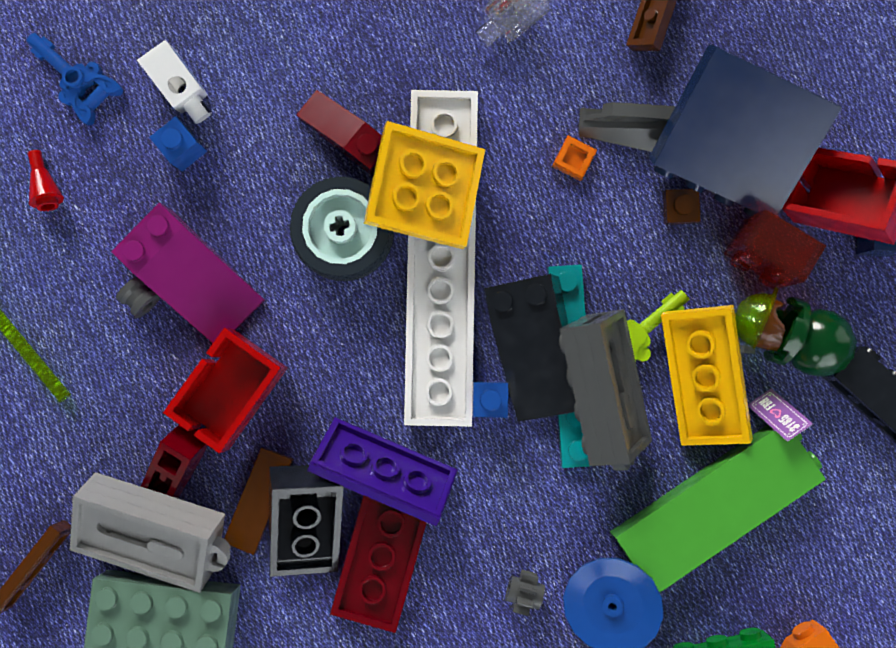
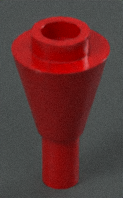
[27,150,64,212]

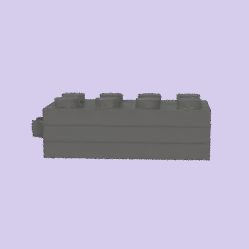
[559,309,652,471]

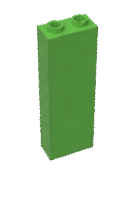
[610,425,826,592]

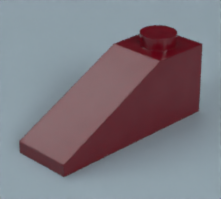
[296,90,382,177]
[140,425,208,498]

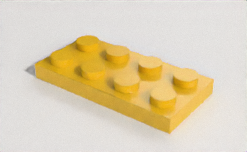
[661,305,753,446]

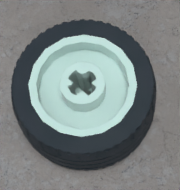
[290,177,394,281]

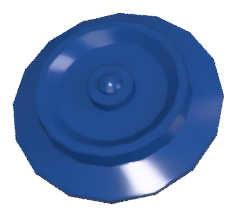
[563,558,664,648]

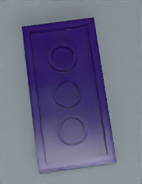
[307,417,458,527]

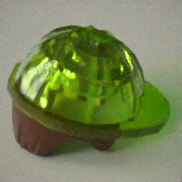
[735,287,785,351]

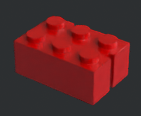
[782,148,896,245]
[163,327,288,454]

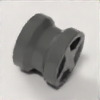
[116,277,160,318]

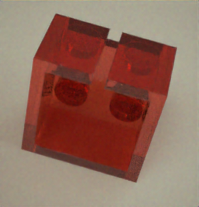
[723,209,826,289]

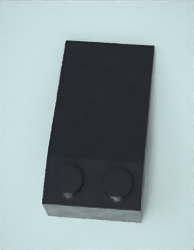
[484,274,576,422]

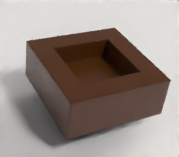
[663,189,701,225]

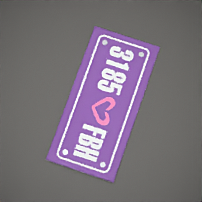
[748,388,813,442]

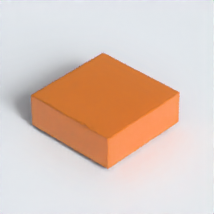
[551,135,597,182]

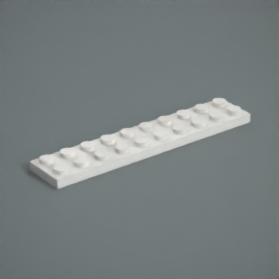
[404,90,478,427]

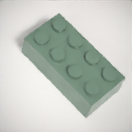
[84,569,241,648]

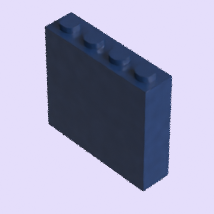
[649,44,842,221]

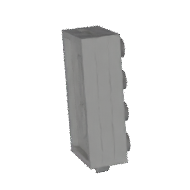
[70,472,231,593]

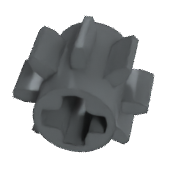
[505,570,545,616]

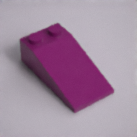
[111,203,265,343]

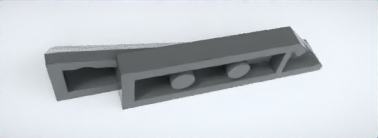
[578,102,676,152]

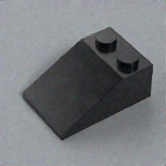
[269,465,343,577]

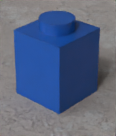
[149,116,208,172]
[472,381,508,418]

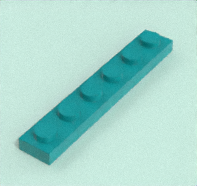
[547,264,590,468]

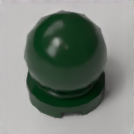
[763,297,857,377]

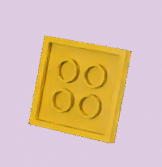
[363,121,485,249]

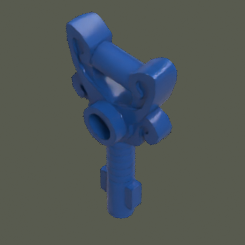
[26,33,124,126]

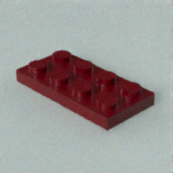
[330,495,427,633]

